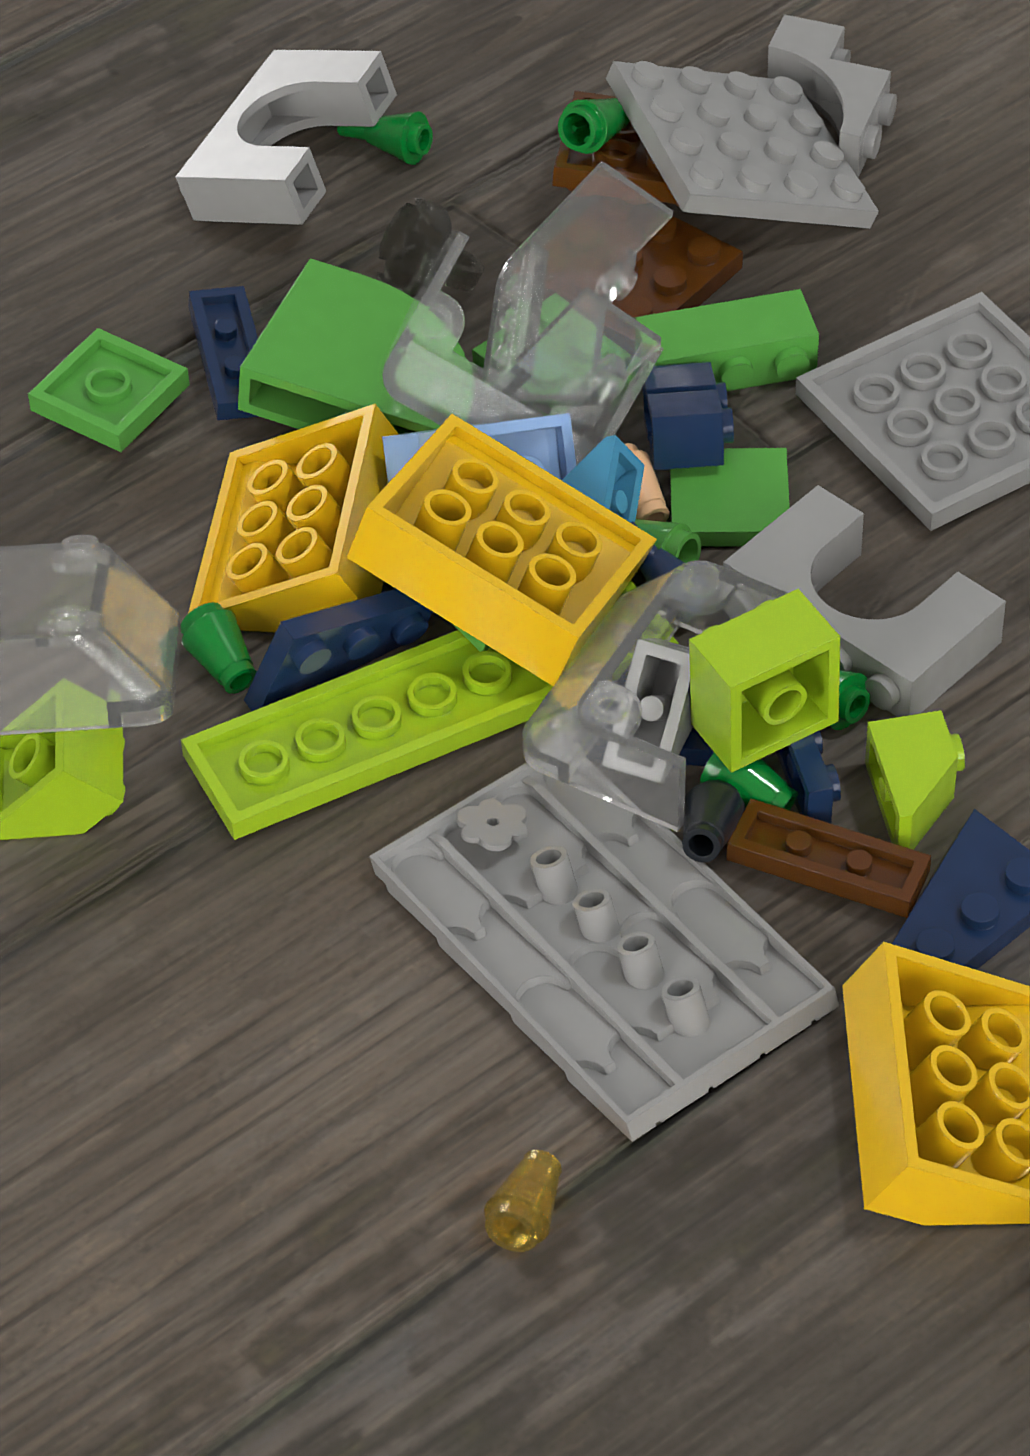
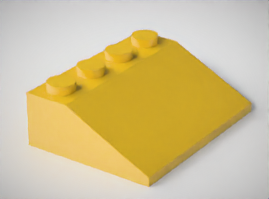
[188,404,398,632]
[346,414,657,687]
[842,942,1030,1225]

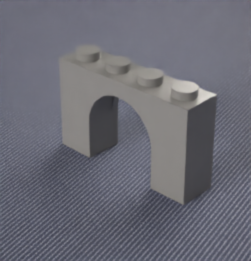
[176,50,397,225]
[723,485,1006,717]

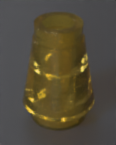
[484,1150,562,1252]

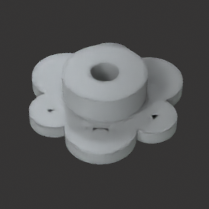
[457,799,528,851]

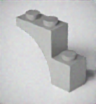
[768,14,897,177]

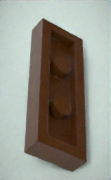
[727,799,931,918]

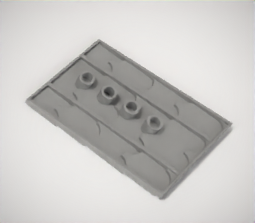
[369,735,839,1142]

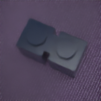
[642,362,734,470]

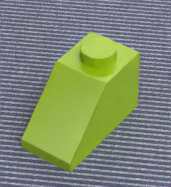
[865,710,965,850]

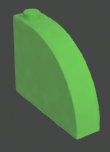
[238,258,472,434]

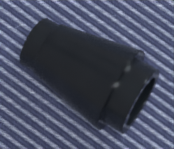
[682,780,746,862]

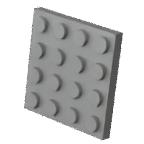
[606,61,879,229]
[796,292,1030,531]

